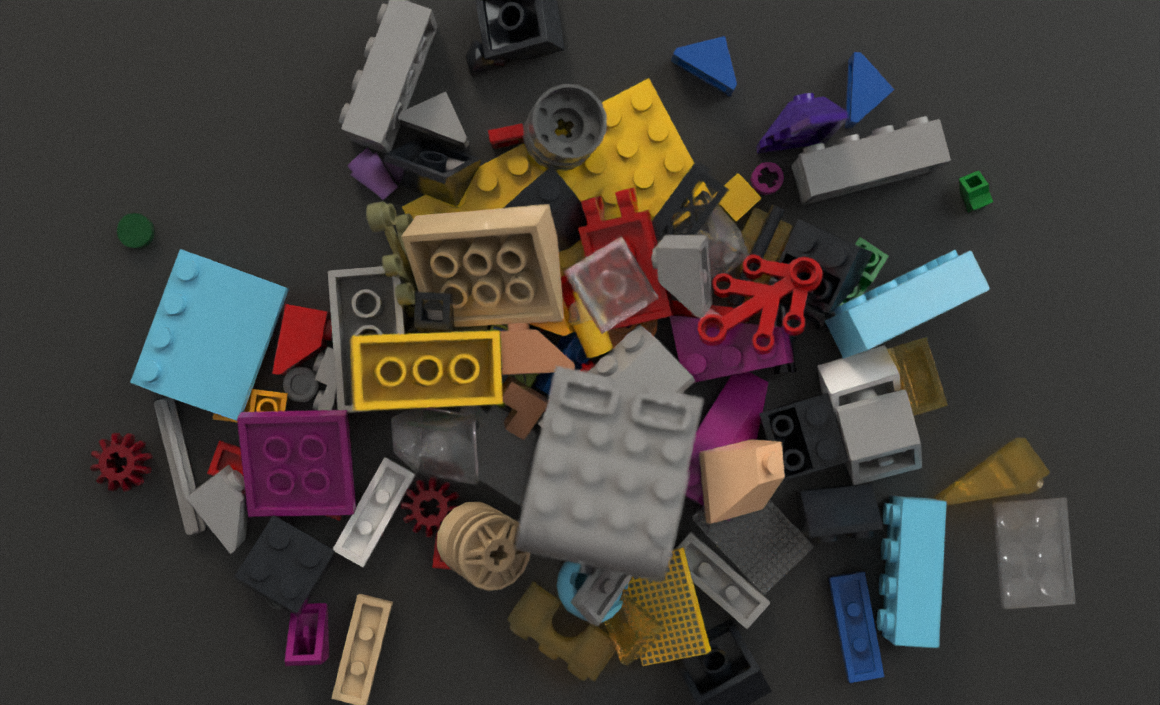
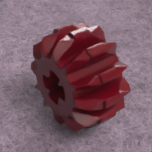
[90,433,152,492]
[401,477,459,538]

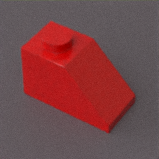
[272,304,333,376]

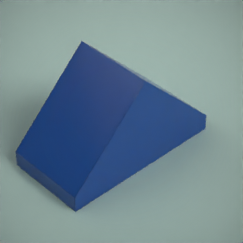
[671,36,737,97]
[845,52,895,129]

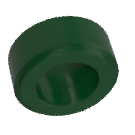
[117,213,155,249]

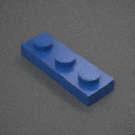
[828,571,884,683]

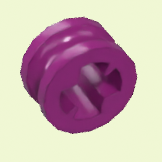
[751,162,784,195]

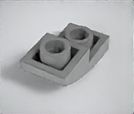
[313,347,338,411]

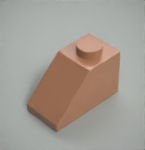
[500,323,575,375]

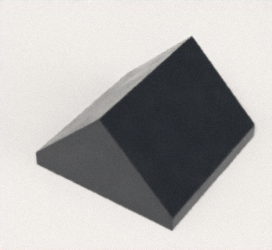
[384,136,481,207]

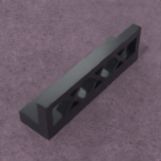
[652,162,729,243]

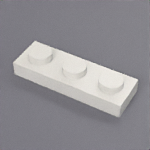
[333,457,416,567]

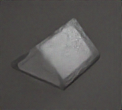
[564,237,659,334]

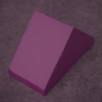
[285,603,329,666]

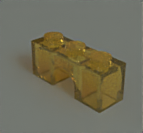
[507,581,619,681]

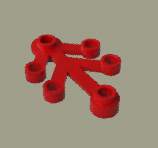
[698,255,822,355]

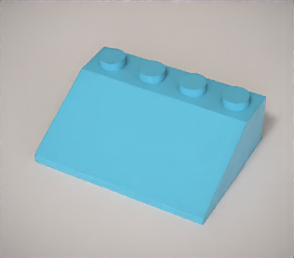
[130,249,289,421]

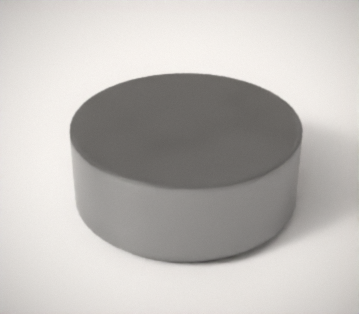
[283,367,320,402]

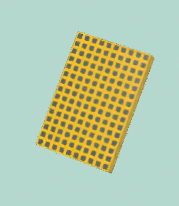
[623,547,711,666]

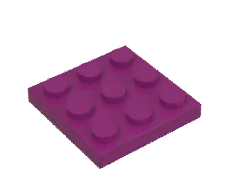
[237,410,356,517]

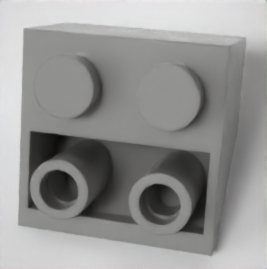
[836,389,922,485]

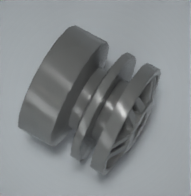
[523,84,607,171]

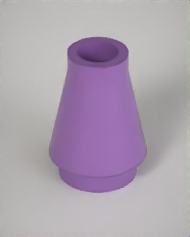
[347,148,398,201]

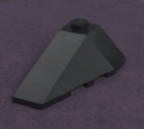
[504,166,588,253]

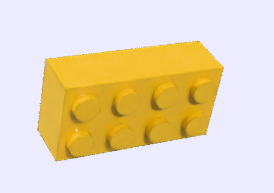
[350,331,503,411]

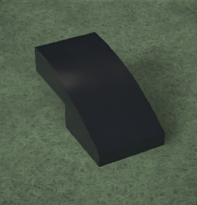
[414,291,454,334]

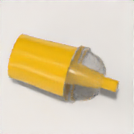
[568,290,613,358]

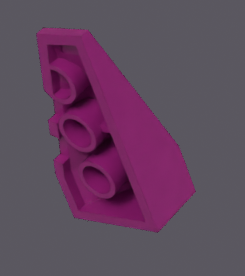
[684,372,768,522]

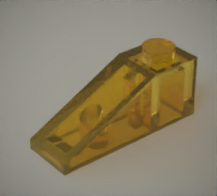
[933,438,1050,505]

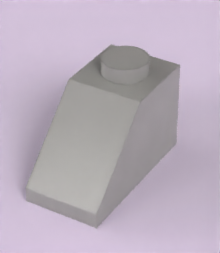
[652,235,713,317]
[186,465,248,554]

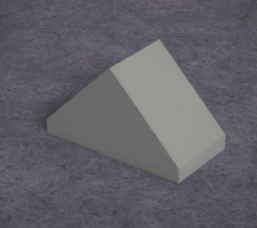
[398,92,469,149]

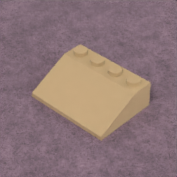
[401,205,564,327]

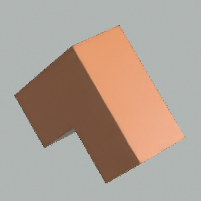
[502,375,548,440]

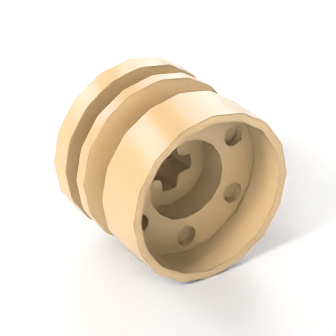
[437,501,530,591]

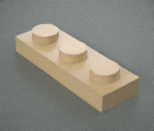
[331,593,393,705]

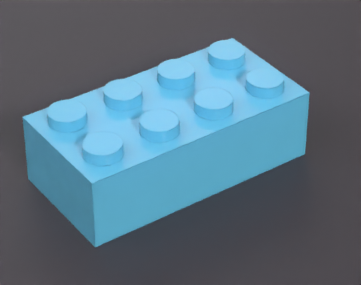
[825,250,990,359]
[877,496,947,648]

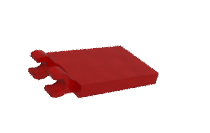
[578,187,675,330]

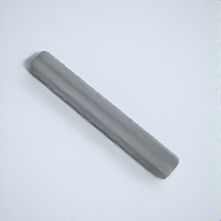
[154,398,206,535]

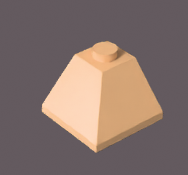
[699,439,785,524]

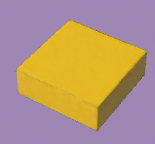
[712,173,762,223]

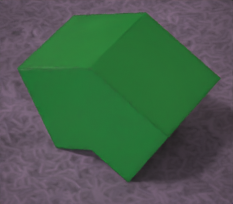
[959,170,993,213]

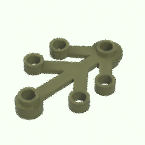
[367,201,419,318]

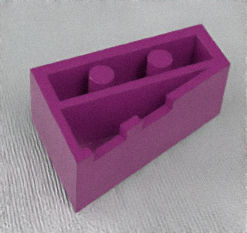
[670,315,795,383]

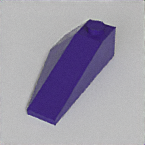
[756,93,848,154]

